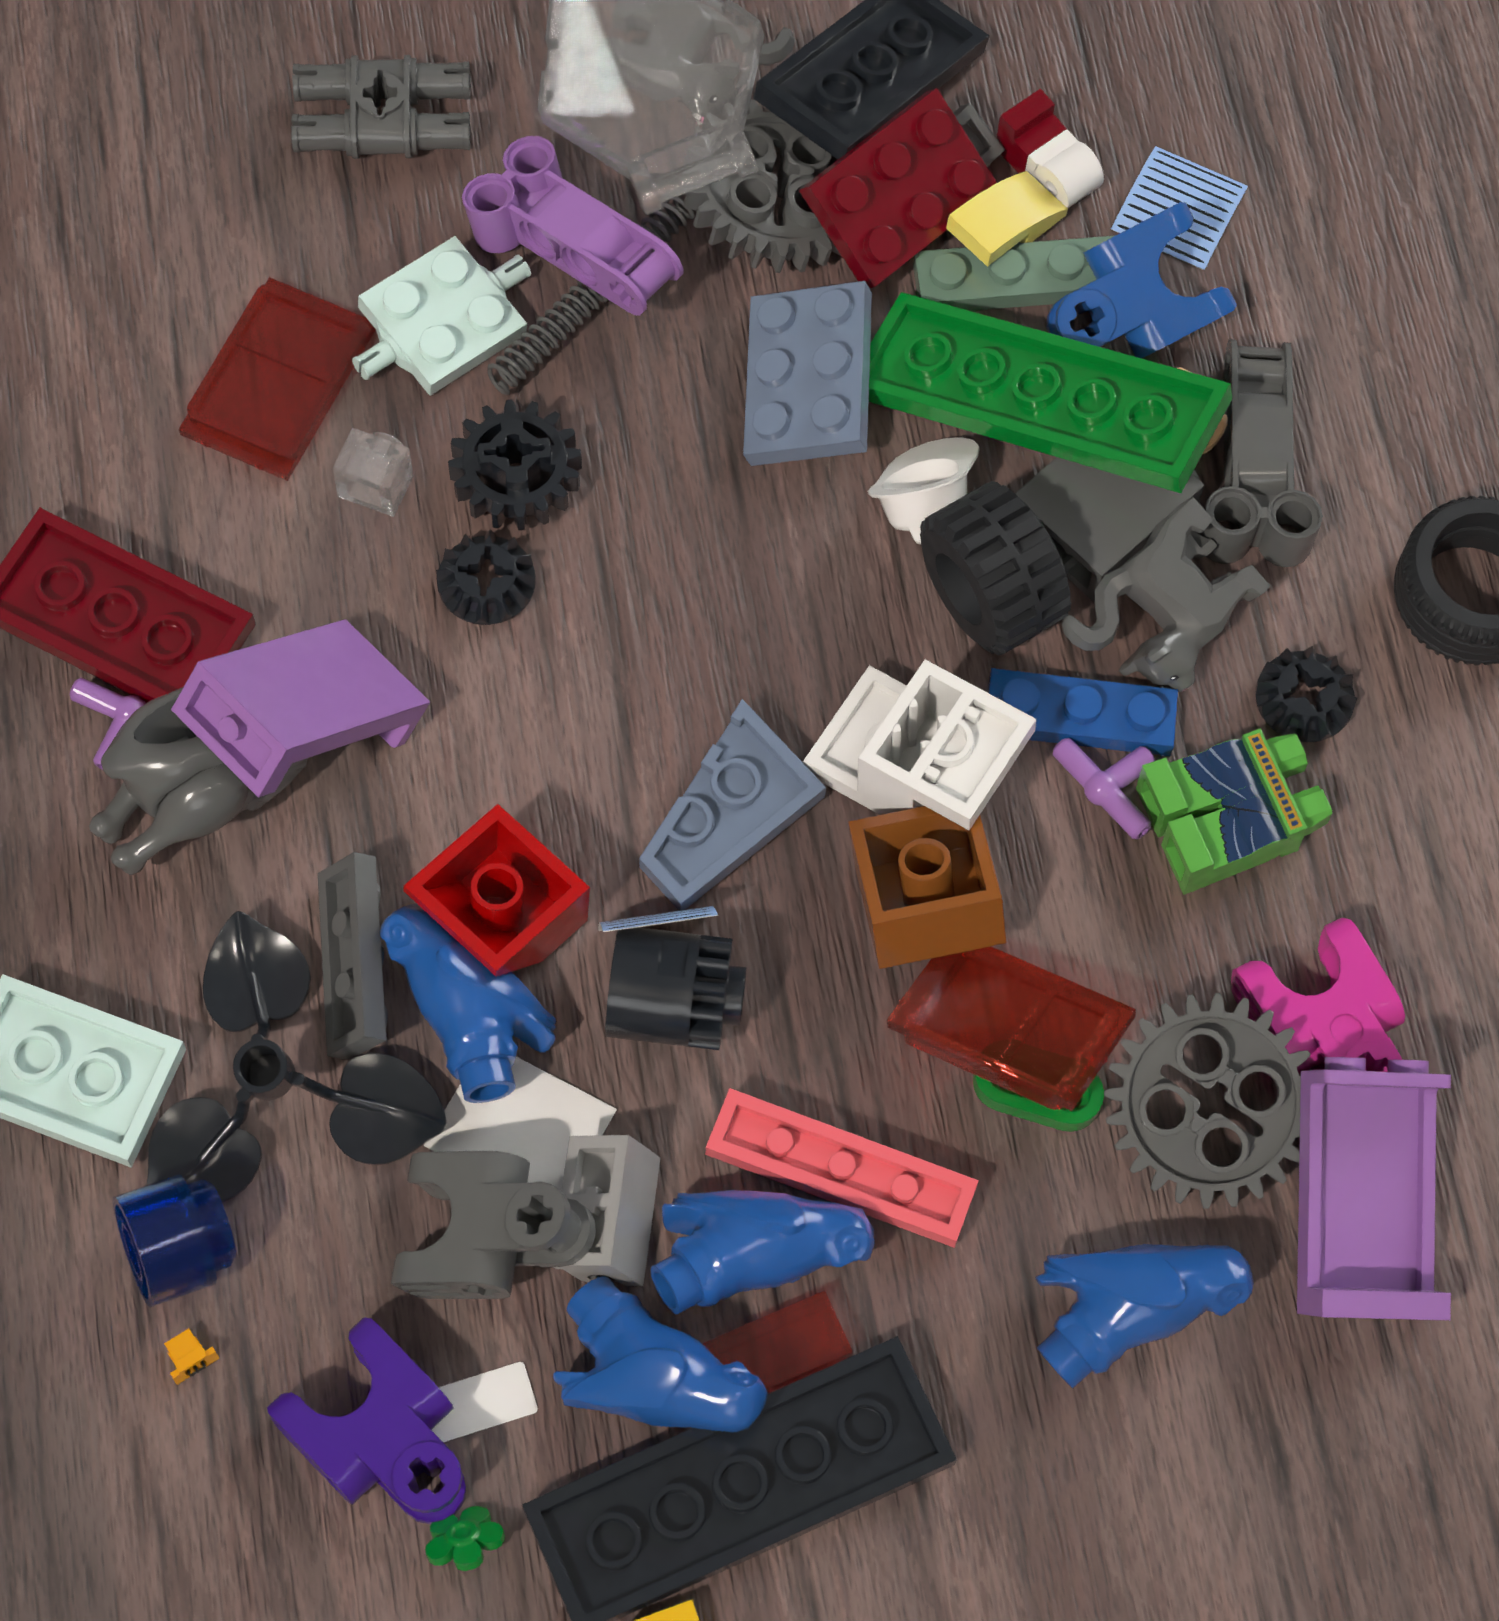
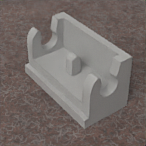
[554,1135,661,1286]

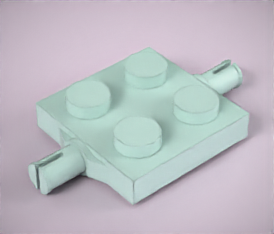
[352,236,531,396]

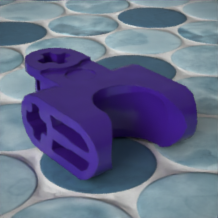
[267,1317,466,1525]

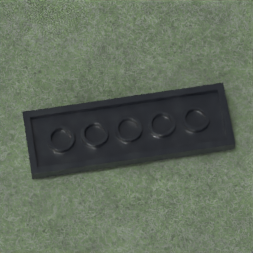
[522,1336,957,1621]

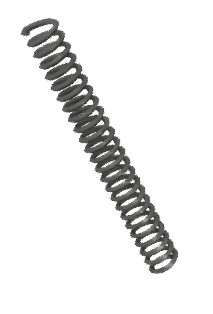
[488,187,697,395]

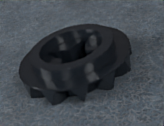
[436,529,536,625]
[1255,646,1357,742]

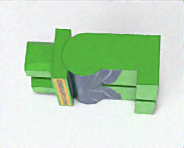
[1136,728,1332,895]

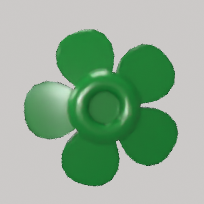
[425,1506,505,1571]

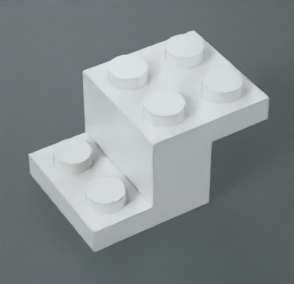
[803,659,1036,830]

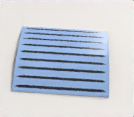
[1111,146,1248,270]
[598,906,718,932]

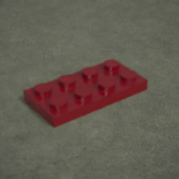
[0,507,256,703]

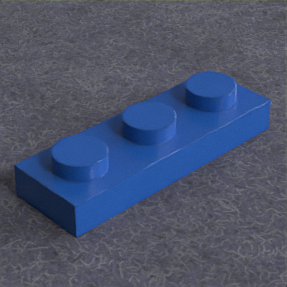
[988,668,1178,756]

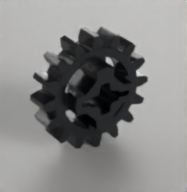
[448,399,582,531]

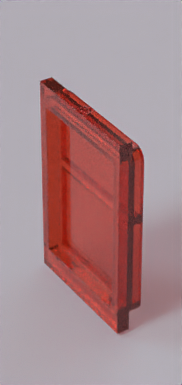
[179,277,376,481]
[887,946,1136,1111]

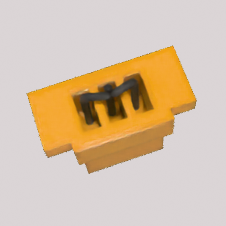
[164,1328,220,1385]

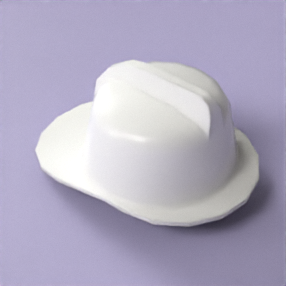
[868,437,980,545]

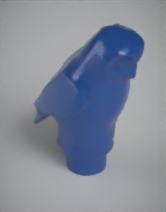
[380,903,557,1103]
[651,1190,875,1315]
[1035,1244,1254,1389]
[553,1276,768,1432]

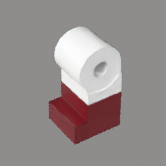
[997,88,1104,208]

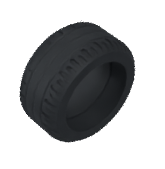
[1394,496,1499,665]

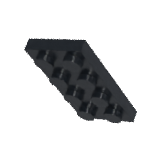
[753,0,990,160]

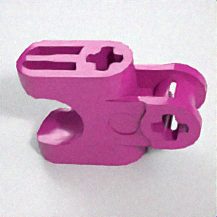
[1231,918,1405,1074]

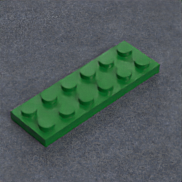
[869,292,1233,493]

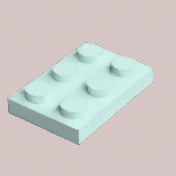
[0,974,186,1168]

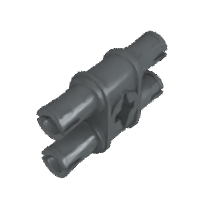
[291,55,471,159]

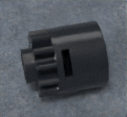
[605,927,747,1050]

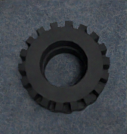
[920,481,1071,655]

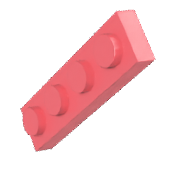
[705,1088,979,1248]

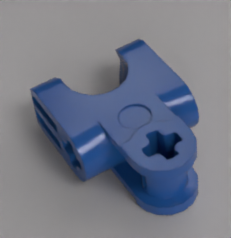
[1046,202,1237,359]

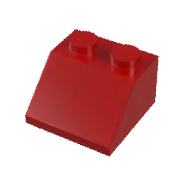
[403,804,590,977]

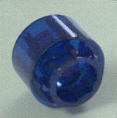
[112,1174,236,1308]

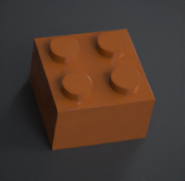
[848,806,1006,969]

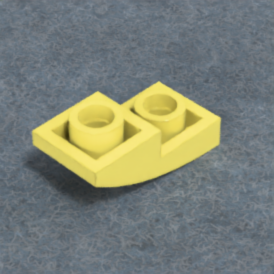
[946,171,1068,267]

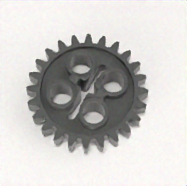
[680,100,841,273]
[1104,993,1310,1209]

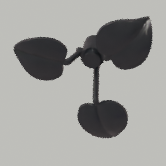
[145,911,447,1210]

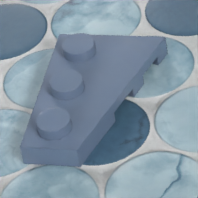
[639,699,826,911]

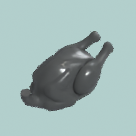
[89,687,308,875]

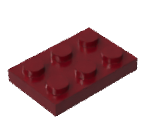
[799,88,997,289]

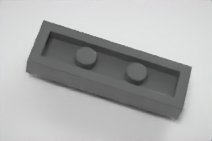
[317,852,388,1060]

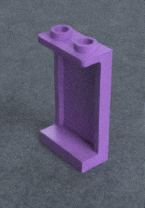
[171,619,430,798]
[1297,1057,1451,1320]

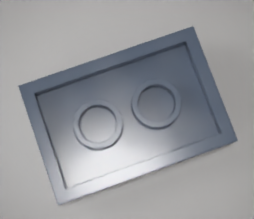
[743,281,872,466]

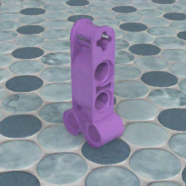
[462,136,683,316]

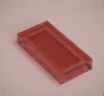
[702,1291,853,1393]

